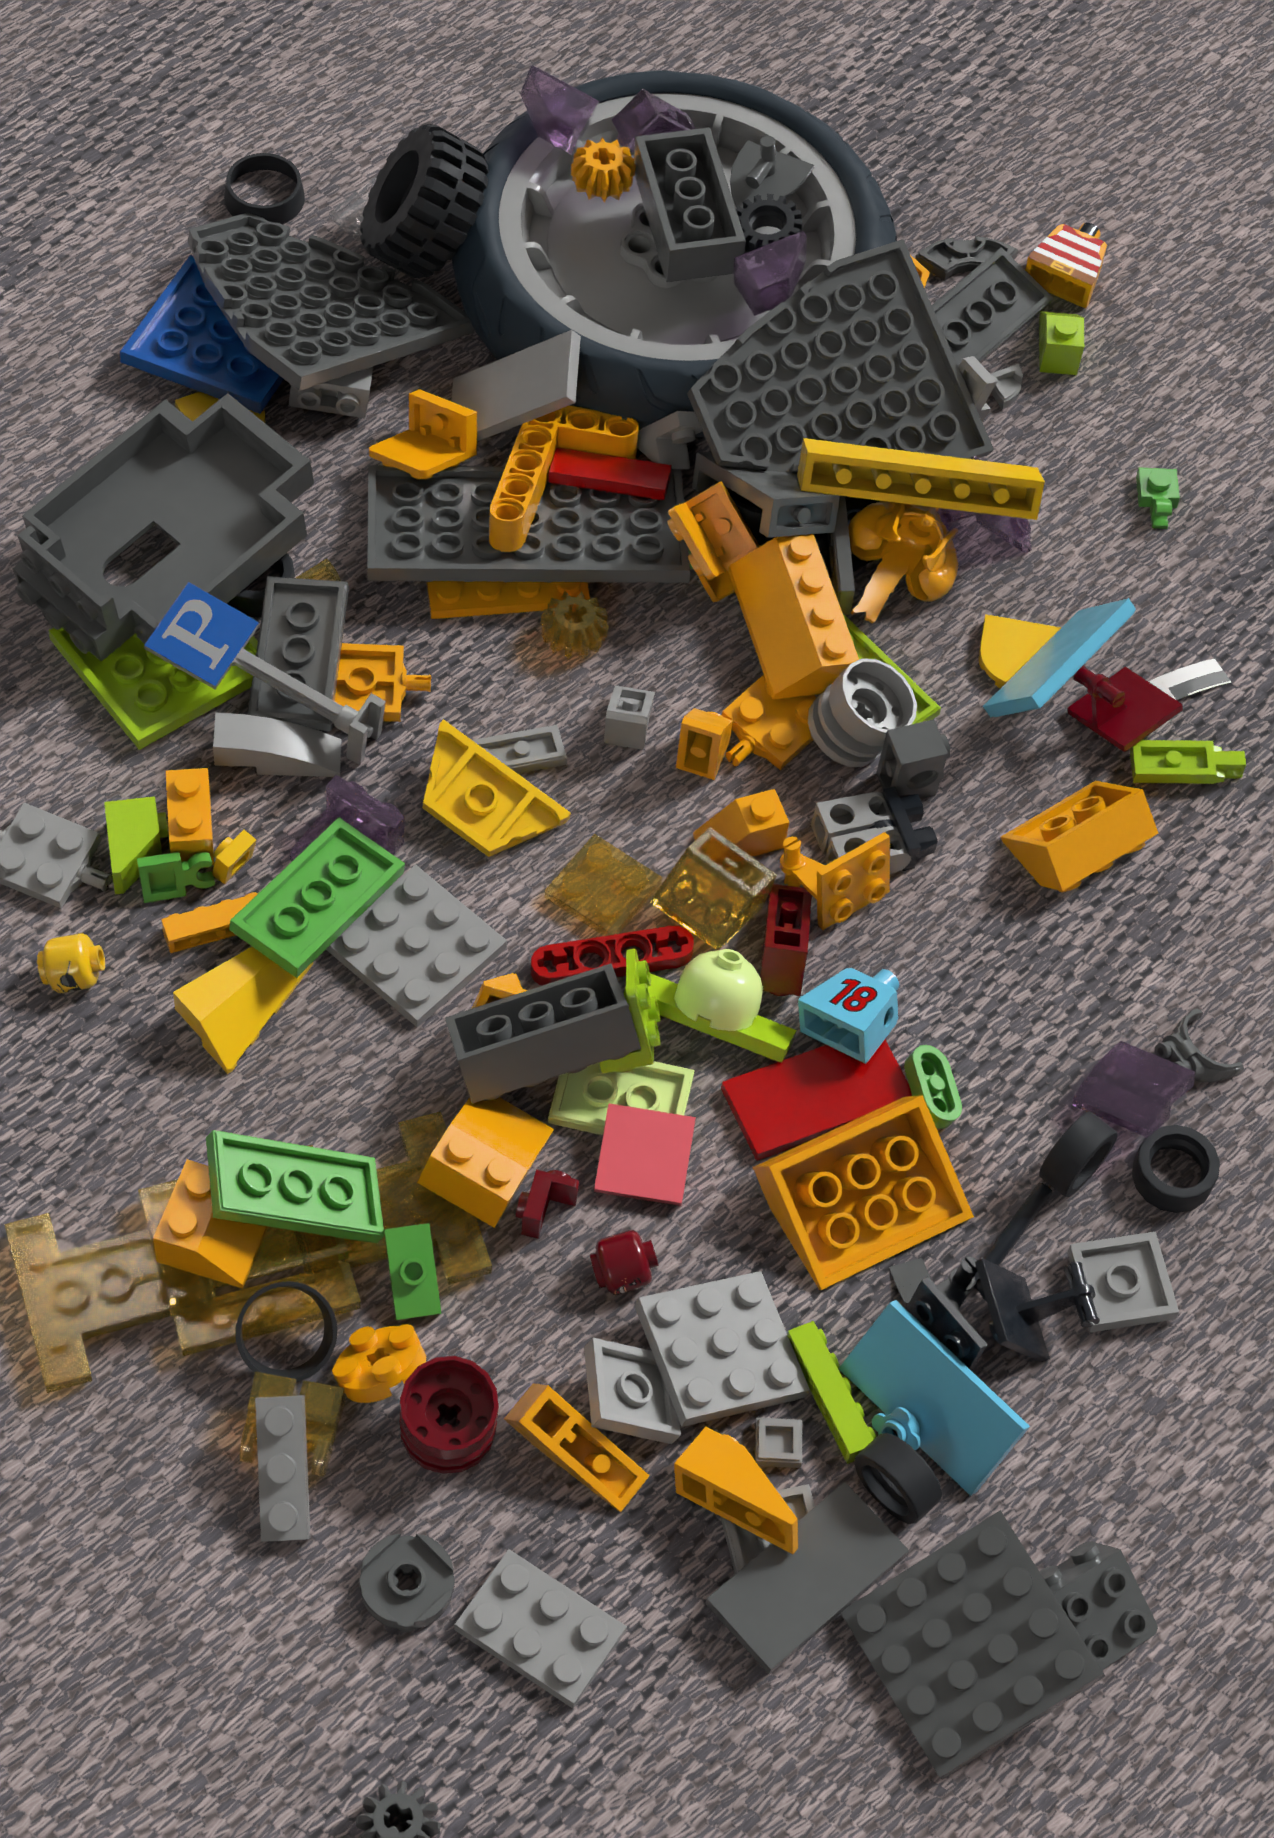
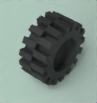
[736,194,802,267]

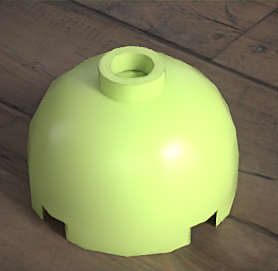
[674,949,763,1031]

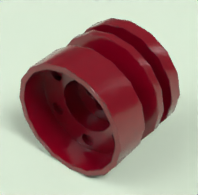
[399,1356,499,1474]

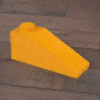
[504,1383,650,1512]
[674,1427,798,1554]

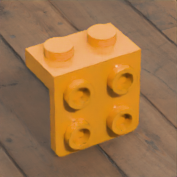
[369,389,477,479]
[667,481,760,580]

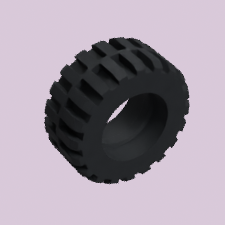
[360,124,489,278]

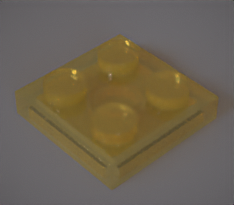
[544,834,662,936]

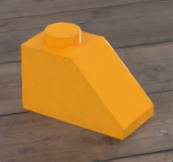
[676,708,733,780]
[693,789,789,869]

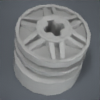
[808,659,917,767]

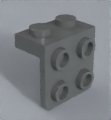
[1039,1541,1158,1670]

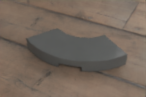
[915,236,1018,281]

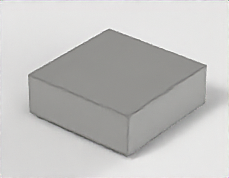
[755,1417,802,1468]

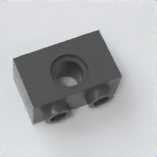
[876,719,950,799]

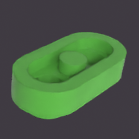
[904,1045,962,1129]

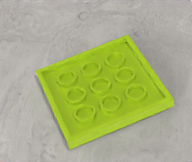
[49,627,258,750]

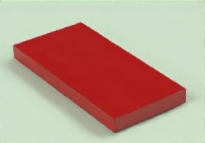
[721,1039,912,1161]

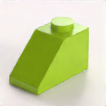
[1039,311,1085,375]
[104,796,169,894]

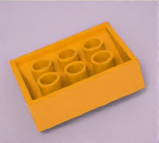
[753,1095,974,1290]

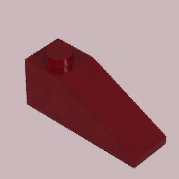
[759,883,812,996]

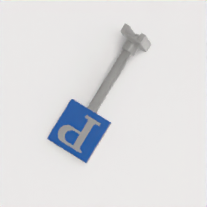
[144,582,386,765]

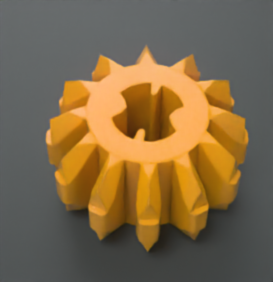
[571,137,636,203]

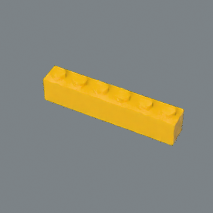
[797,438,1045,520]

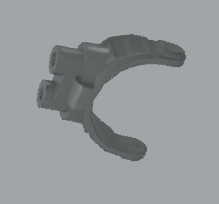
[1155,1008,1244,1082]

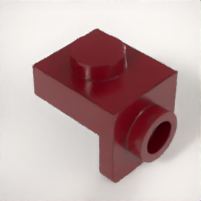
[516,1169,579,1239]

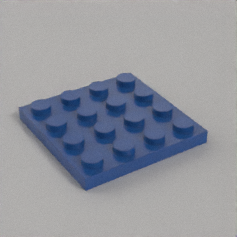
[120,255,284,414]

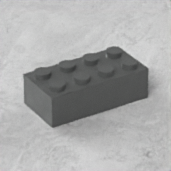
[634,127,746,282]
[445,963,641,1104]

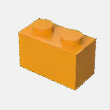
[166,768,214,865]

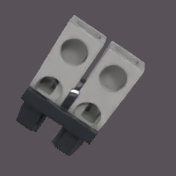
[811,786,938,874]

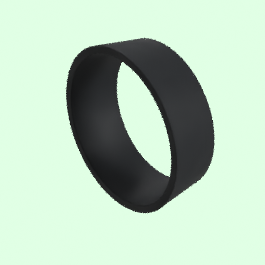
[224,153,305,224]
[236,1281,337,1383]

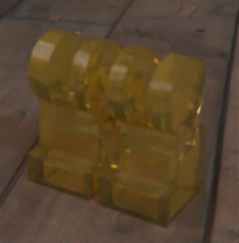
[240,1372,345,1477]

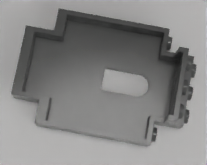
[12,393,314,662]

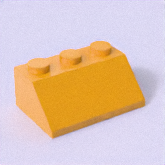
[1001,781,1159,892]

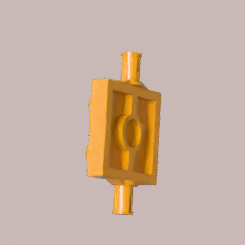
[335,643,431,722]
[721,674,816,770]

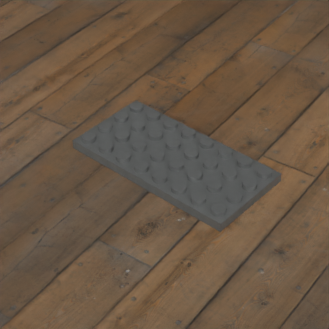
[367,465,690,583]

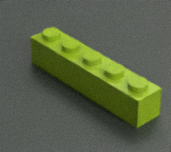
[787,1321,876,1464]

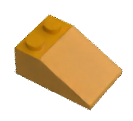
[417,1097,554,1228]

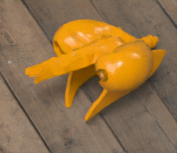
[848,501,959,623]

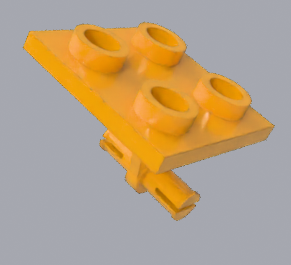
[780,832,890,930]

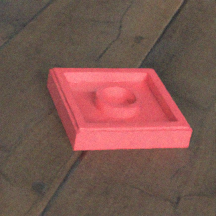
[594,1103,696,1206]

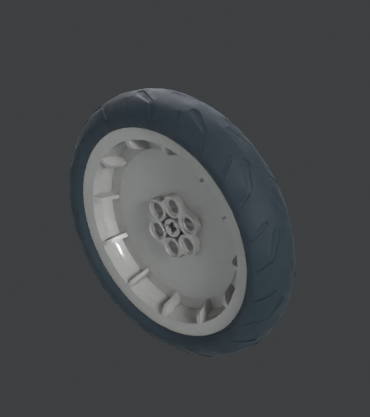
[452,70,897,437]

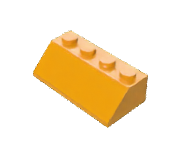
[728,534,859,699]

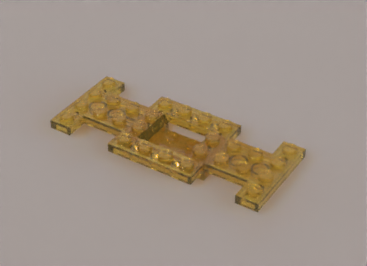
[4,1111,492,1393]

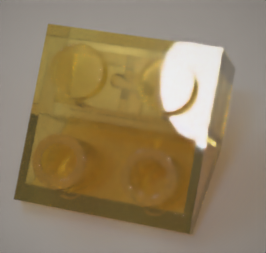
[650,827,777,950]

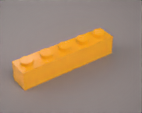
[161,892,258,953]

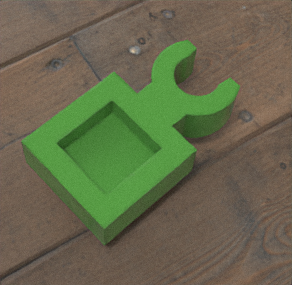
[137,852,215,903]

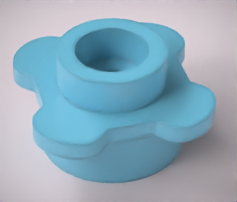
[872,1407,921,1450]

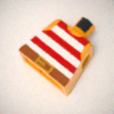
[1025,223,1107,309]

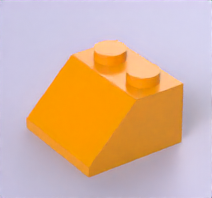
[153,1159,268,1289]

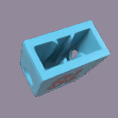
[798,968,899,1063]

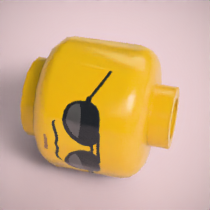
[37,933,105,993]

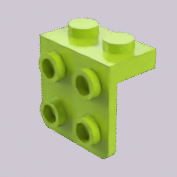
[599,948,660,1074]

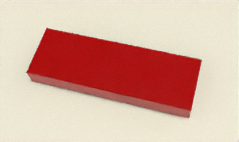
[548,447,672,500]

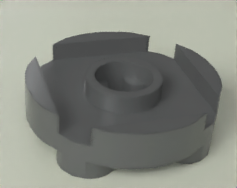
[359,1534,455,1632]

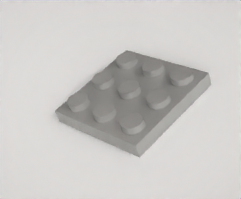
[326,864,507,1028]
[634,1271,810,1427]

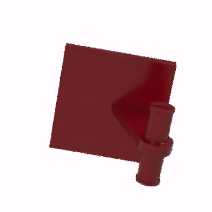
[1067,665,1183,752]

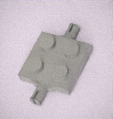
[0,803,112,909]

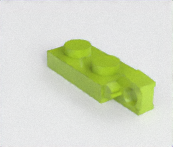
[1130,740,1246,784]

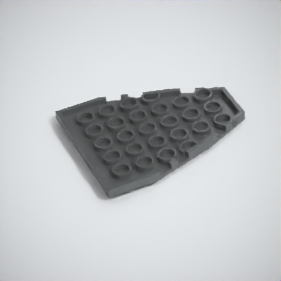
[188,213,474,391]
[687,239,994,474]

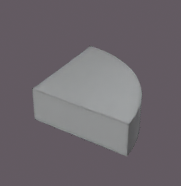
[990,364,1023,410]

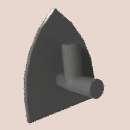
[730,135,814,208]

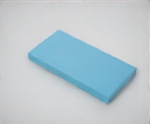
[983,598,1136,717]
[839,1300,1030,1496]

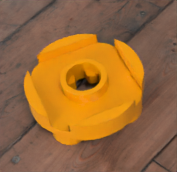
[332,1324,427,1403]

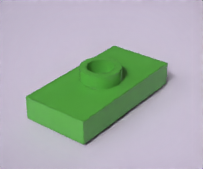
[384,1223,442,1320]

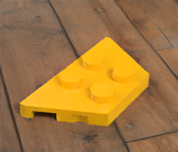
[422,719,571,857]

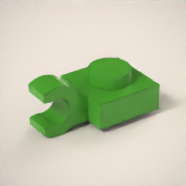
[1136,467,1180,529]

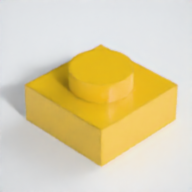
[212,830,257,884]

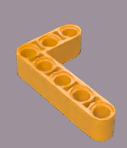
[489,406,638,552]

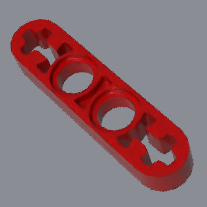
[531,926,694,986]

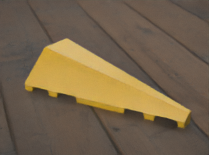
[173,947,313,1074]

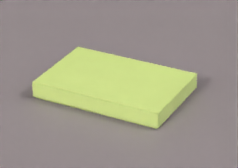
[548,1061,695,1135]

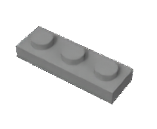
[255,1395,311,1542]

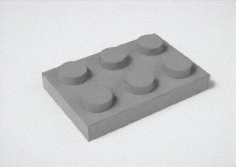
[454,1549,627,1709]

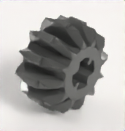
[356,1780,441,1838]

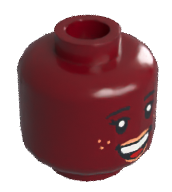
[590,1230,659,1295]

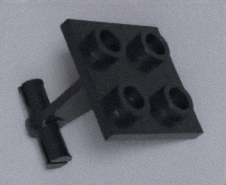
[906,1256,988,1371]
[975,1258,1100,1362]

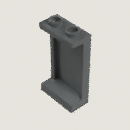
[692,452,840,538]

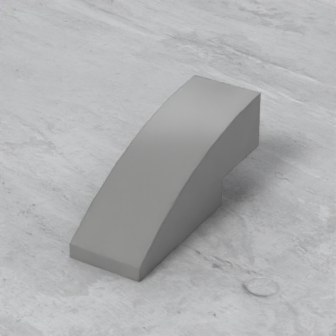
[213,712,342,777]

